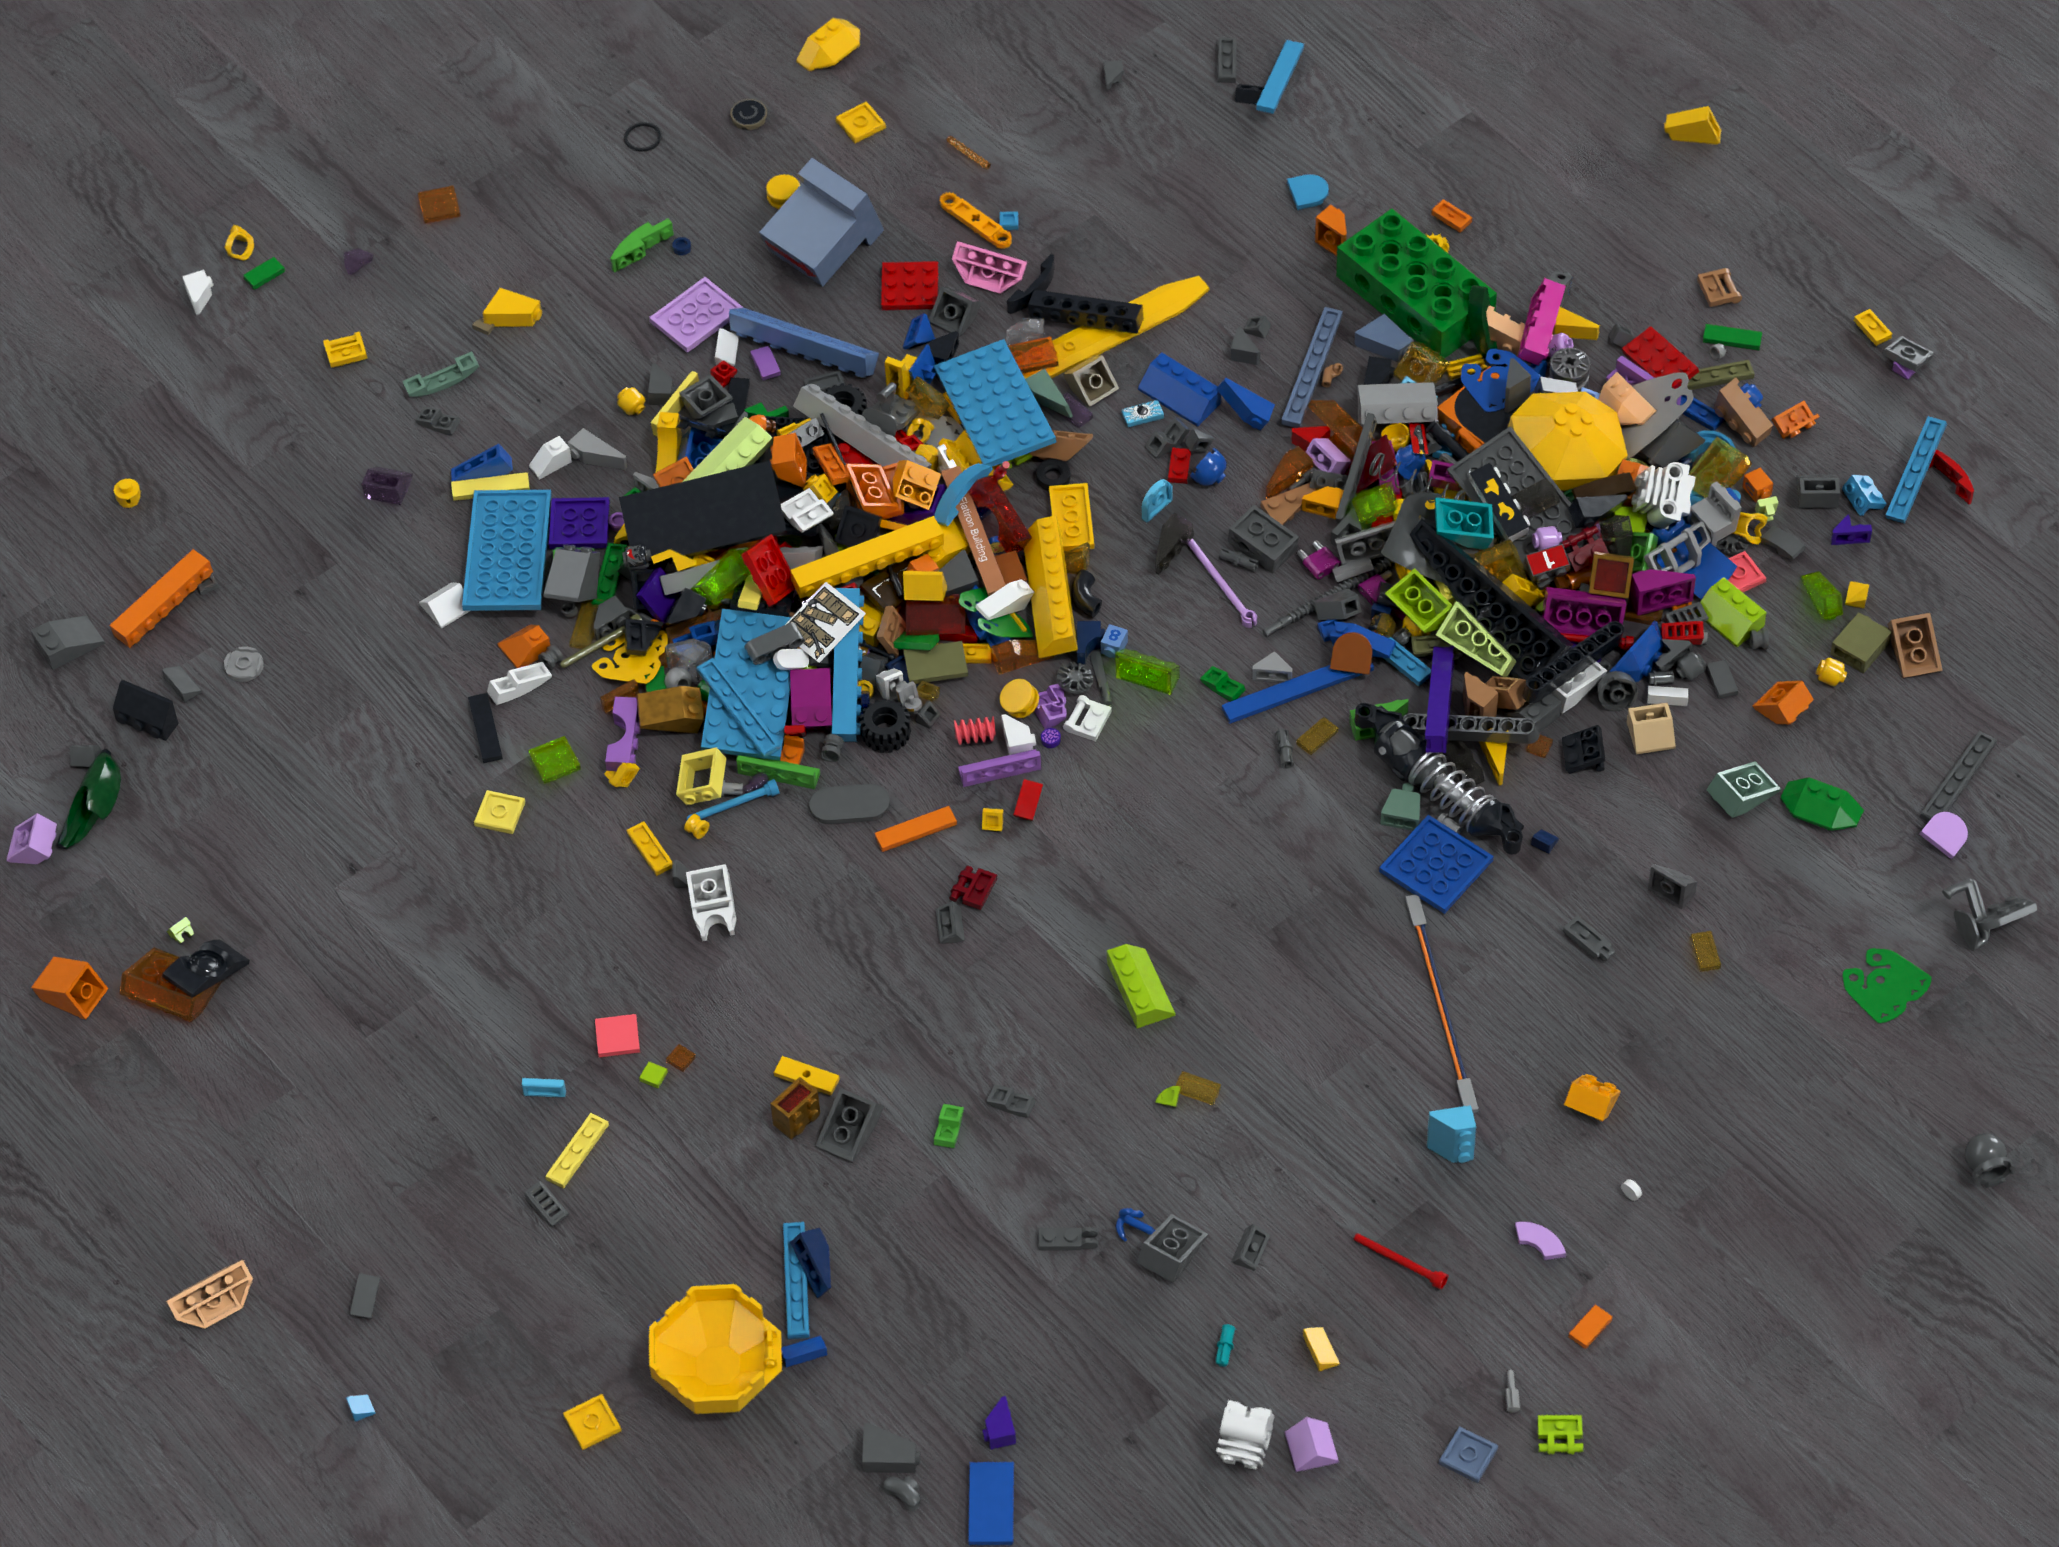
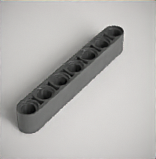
[1403,713,1539,744]

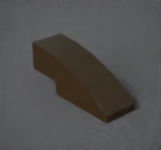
[1571,472,1637,499]

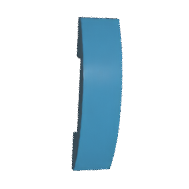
[934,463,993,526]

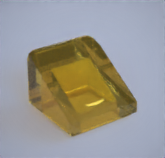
[917,680,940,701]

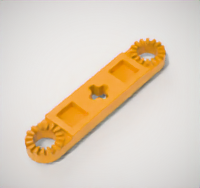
[940,192,1012,249]

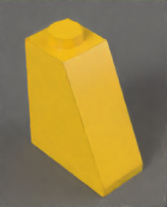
[1664,106,1721,144]
[482,288,542,327]

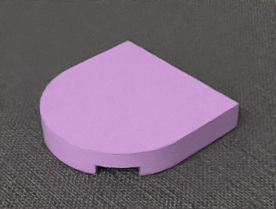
[1919,812,1968,859]

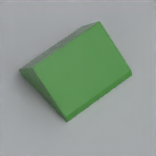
[1623,532,1658,573]

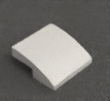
[781,488,834,533]

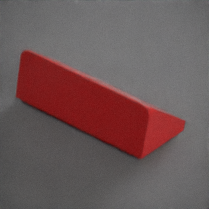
[938,622,979,644]

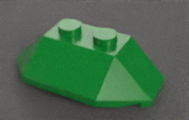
[1780,777,1864,831]

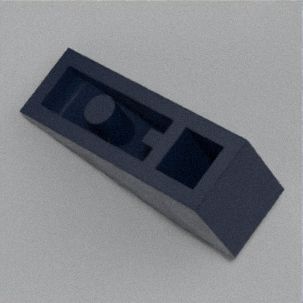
[790,1228,831,1298]

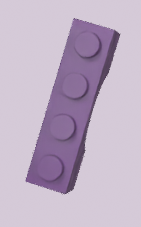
[605,697,641,771]

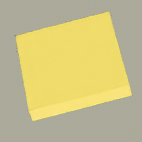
[474,790,525,834]

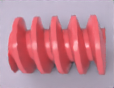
[954,716,996,745]

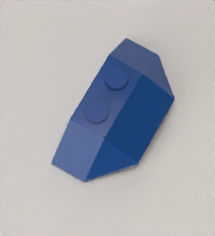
[1609,620,1663,682]

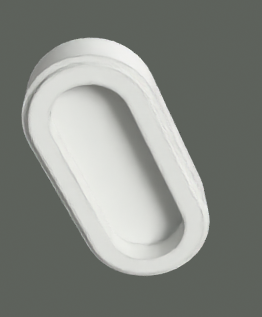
[773,649,809,670]

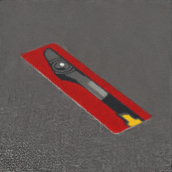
[1409,423,1428,454]

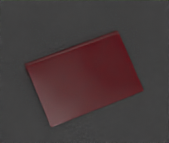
[1345,434,1398,496]

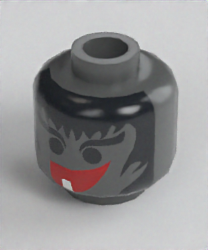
[623,544,652,571]

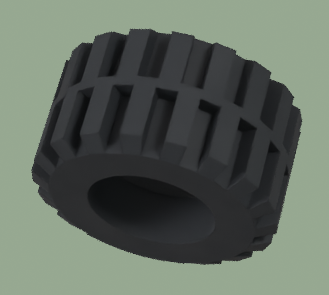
[824,383,867,415]
[860,698,911,753]

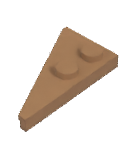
[1261,483,1319,525]

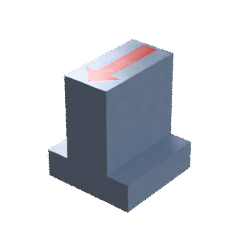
[759,158,884,287]

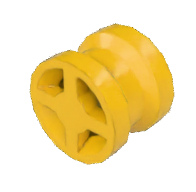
[684,814,710,839]

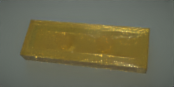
[570,599,603,649]

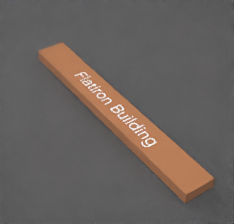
[941,466,1006,597]

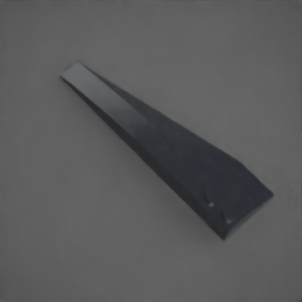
[1410,519,1574,680]

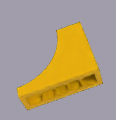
[885,354,918,400]
[656,412,682,472]

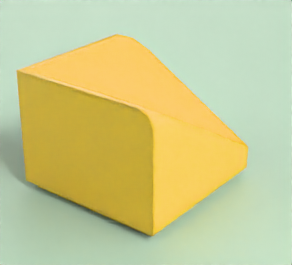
[1845,581,1869,608]

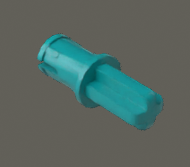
[1215,1324,1236,1367]

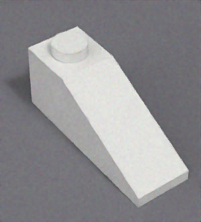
[975,579,1034,620]

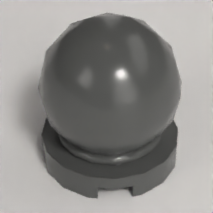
[1964,1133,2015,1188]

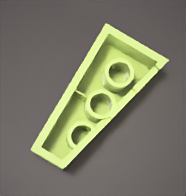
[1436,601,1517,677]

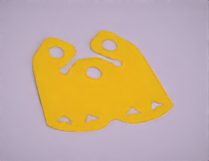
[592,630,668,684]

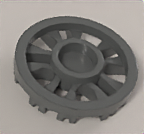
[1716,533,1749,555]
[1056,662,1093,694]

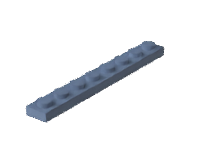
[1282,307,1343,428]

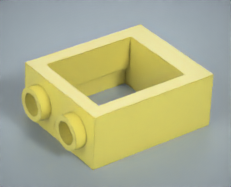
[676,747,726,805]

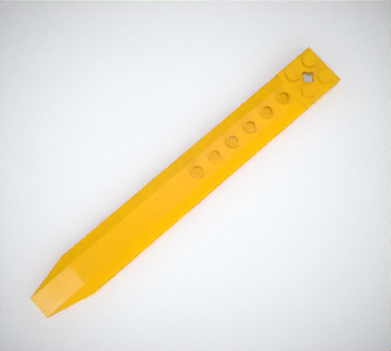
[939,276,1209,424]

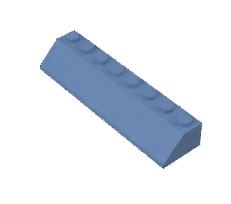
[729,308,879,378]

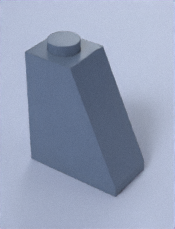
[1355,314,1413,362]

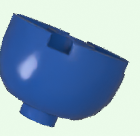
[1190,448,1227,486]

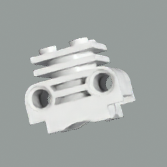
[1631,462,1696,530]
[1216,1400,1274,1469]

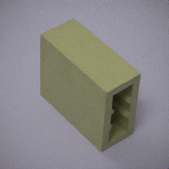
[1830,612,1892,674]

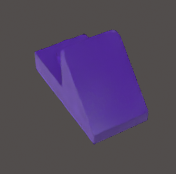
[1831,514,1872,545]

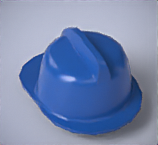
[1395,444,1426,480]

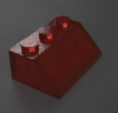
[906,594,966,635]

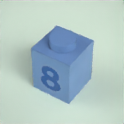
[1101,624,1128,659]

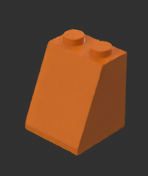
[31,957,108,1020]

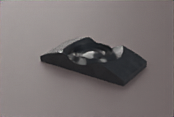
[162,939,250,998]

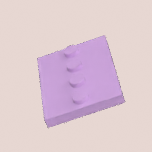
[649,277,743,353]

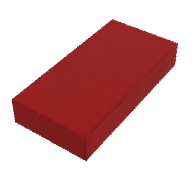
[784,725,806,737]

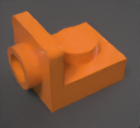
[780,735,805,765]

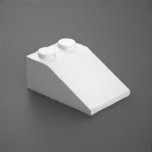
[1551,662,1607,714]

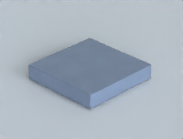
[1439,1426,1498,1483]

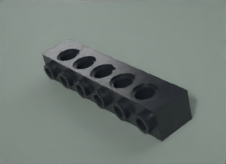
[1028,290,1144,334]

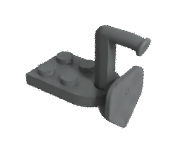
[862,382,922,437]
[1942,878,2038,951]

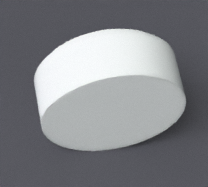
[1621,1179,1642,1201]

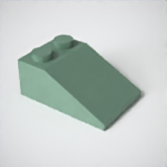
[1706,761,1781,818]

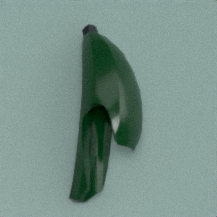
[57,749,121,849]

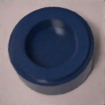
[672,237,691,255]

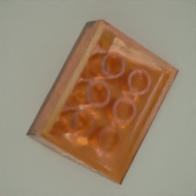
[120,947,224,1022]

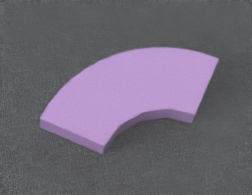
[1515,1222,1566,1260]

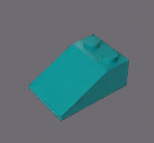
[1435,497,1494,550]

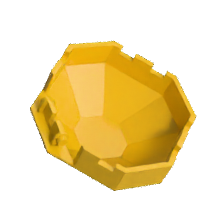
[1508,391,1628,490]
[649,1284,782,1414]

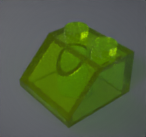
[1352,481,1398,524]

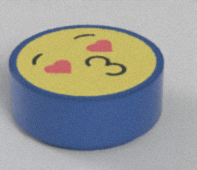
[988,536,1007,553]

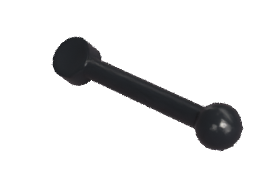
[859,639,896,661]

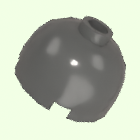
[1597,671,1638,711]

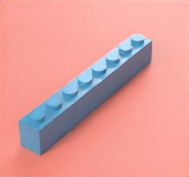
[832,588,864,742]

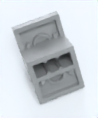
[1686,481,1741,547]

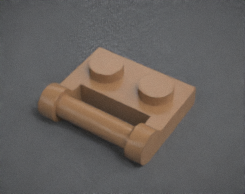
[1697,268,1742,307]
[876,606,907,659]

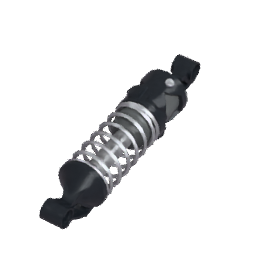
[1354,703,1524,855]

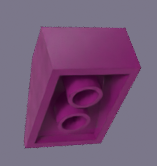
[1629,569,1696,616]
[790,668,832,729]

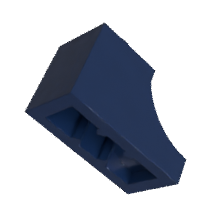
[1077,621,1105,665]

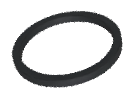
[624,122,661,152]

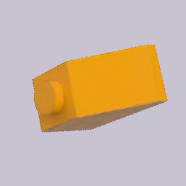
[1302,486,1344,519]

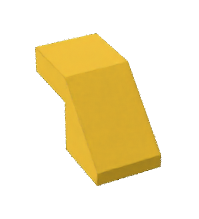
[651,549,697,571]

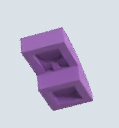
[750,346,780,381]

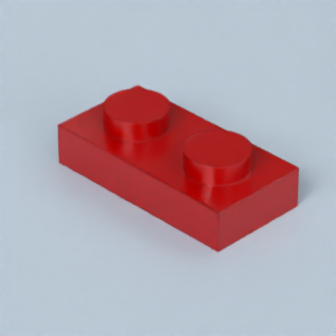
[1168,448,1191,484]

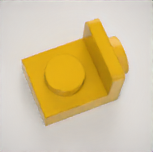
[803,474,838,504]
[604,763,640,787]

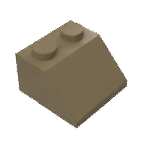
[1063,355,1119,407]

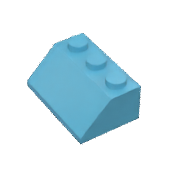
[1427,1105,1476,1163]

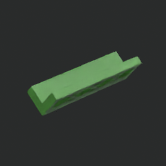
[736,755,820,789]

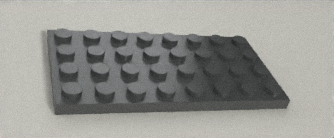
[1447,426,1599,590]

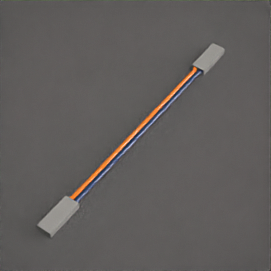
[1405,895,1478,1113]

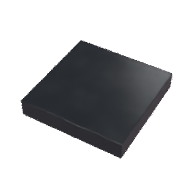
[834,505,882,547]

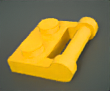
[323,331,368,368]

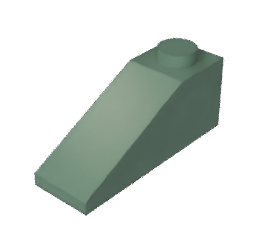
[1025,368,1073,418]

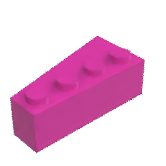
[1518,278,1566,365]

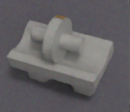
[895,681,922,715]

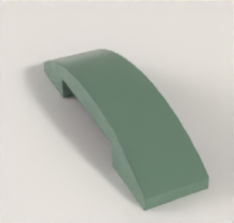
[402,351,479,397]

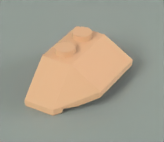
[1598,372,1656,425]
[166,1260,253,1329]

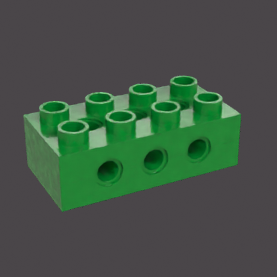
[1336,208,1497,362]

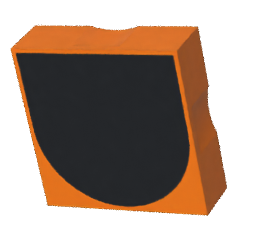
[1437,366,1521,445]

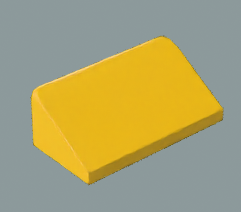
[1303,1328,1340,1372]

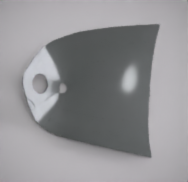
[1381,493,1456,583]

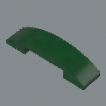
[1468,285,1499,360]

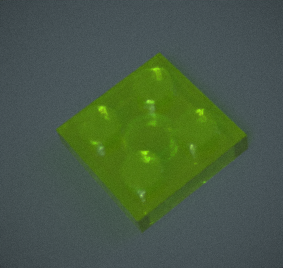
[528,736,581,784]

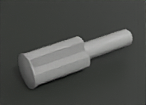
[1505,1370,1520,1413]

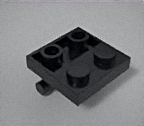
[1562,725,1605,774]

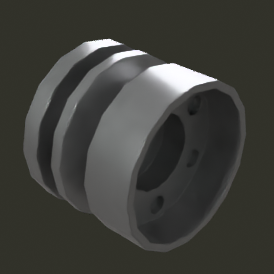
[1549,347,1590,392]

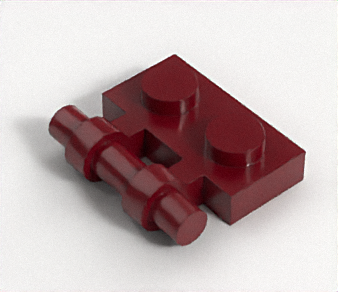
[1560,525,1609,572]
[949,865,997,910]

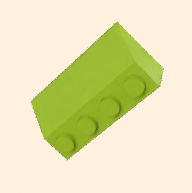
[1107,944,1175,1028]

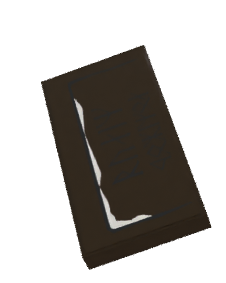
[859,555,920,614]

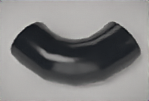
[1071,569,1102,617]

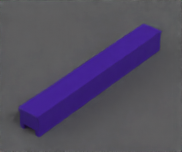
[1425,646,1454,753]

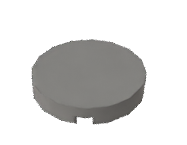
[224,646,264,682]

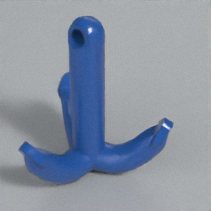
[1116,1208,1155,1241]

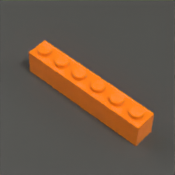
[110,549,213,648]

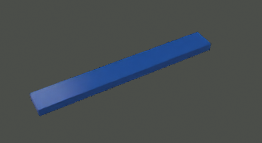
[1222,662,1374,723]

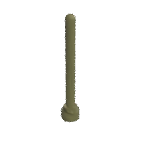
[560,614,642,668]

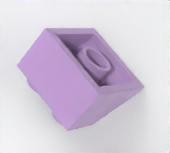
[6,813,57,864]

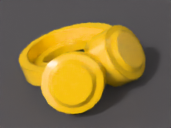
[907,418,935,444]

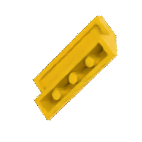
[938,430,1013,495]

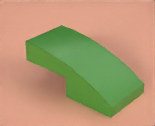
[934,1104,964,1148]

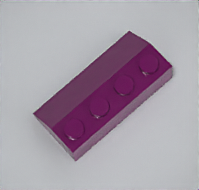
[1542,587,1626,636]

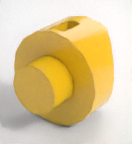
[114,479,141,508]

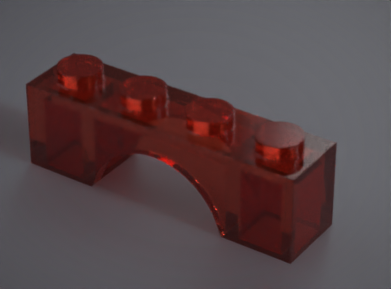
[969,475,1032,553]

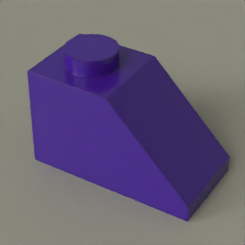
[982,1396,1016,1450]

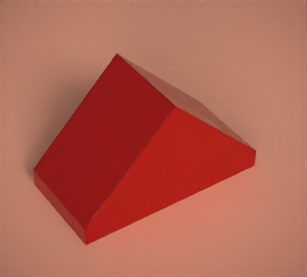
[1291,426,1330,452]

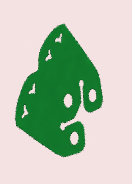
[959,587,1033,637]
[1843,948,1932,1023]

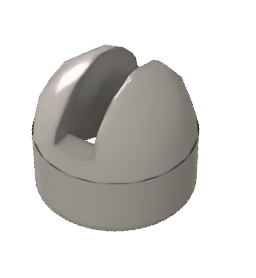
[1709,343,1726,360]

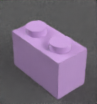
[1304,438,1352,475]

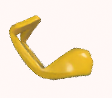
[225,225,254,260]
[1733,512,1768,544]

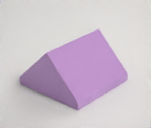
[1285,1417,1339,1472]

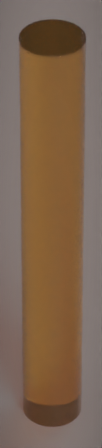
[946,135,991,170]

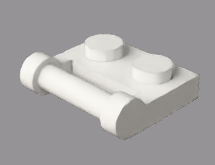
[1063,695,1112,742]

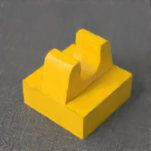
[982,808,1003,831]

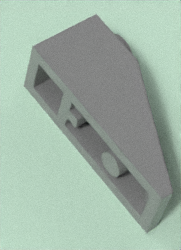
[568,428,627,470]

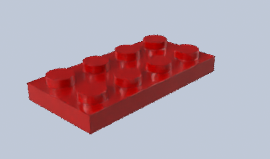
[1621,326,1699,389]

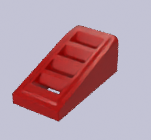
[1661,621,1704,645]

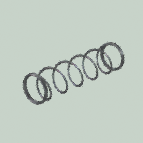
[1369,453,1466,503]

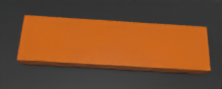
[875,806,957,852]

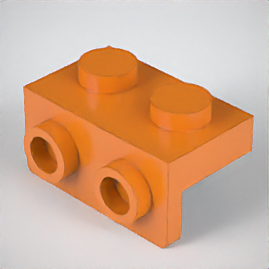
[1771,401,1820,439]

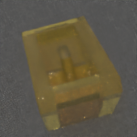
[1064,542,1090,574]

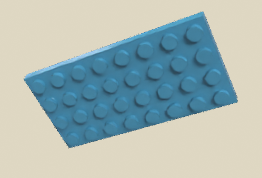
[934,339,1057,467]
[462,490,552,611]
[701,609,797,761]

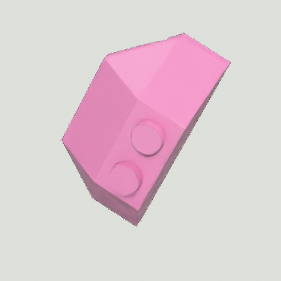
[952,241,1027,294]

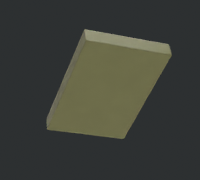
[903,641,968,684]

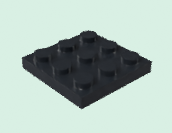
[730,580,794,617]

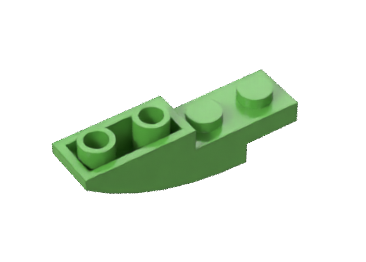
[611,219,674,272]

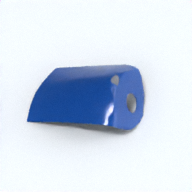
[1656,524,1737,600]

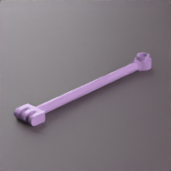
[1168,519,1257,628]

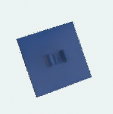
[909,344,936,398]

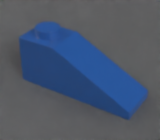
[1216,377,1275,431]
[451,444,513,482]
[1330,622,1396,658]

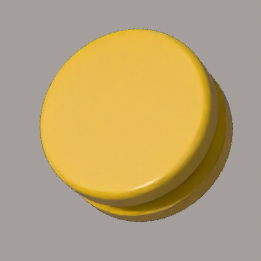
[766,174,800,209]
[1000,679,1039,718]

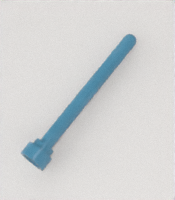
[687,779,780,820]

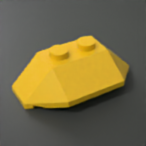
[796,18,860,71]

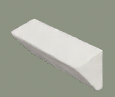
[715,328,739,366]
[1647,686,1688,706]

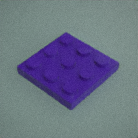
[549,497,610,549]

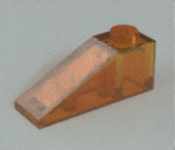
[1266,446,1313,499]
[991,640,1054,675]

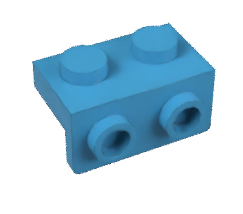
[1842,475,1887,516]

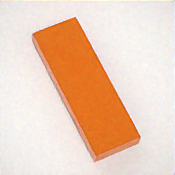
[813,443,851,486]

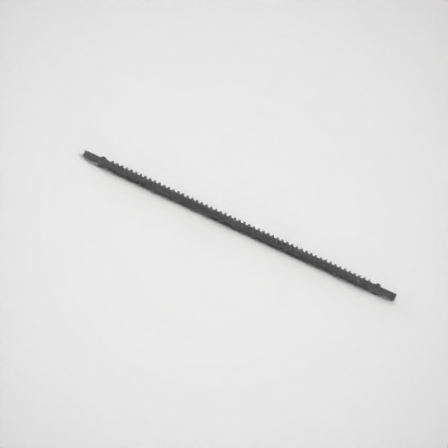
[1262,557,1395,637]

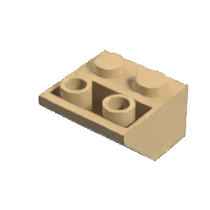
[1627,702,1676,755]

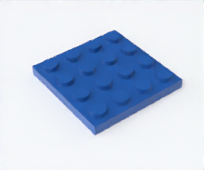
[1379,815,1494,914]

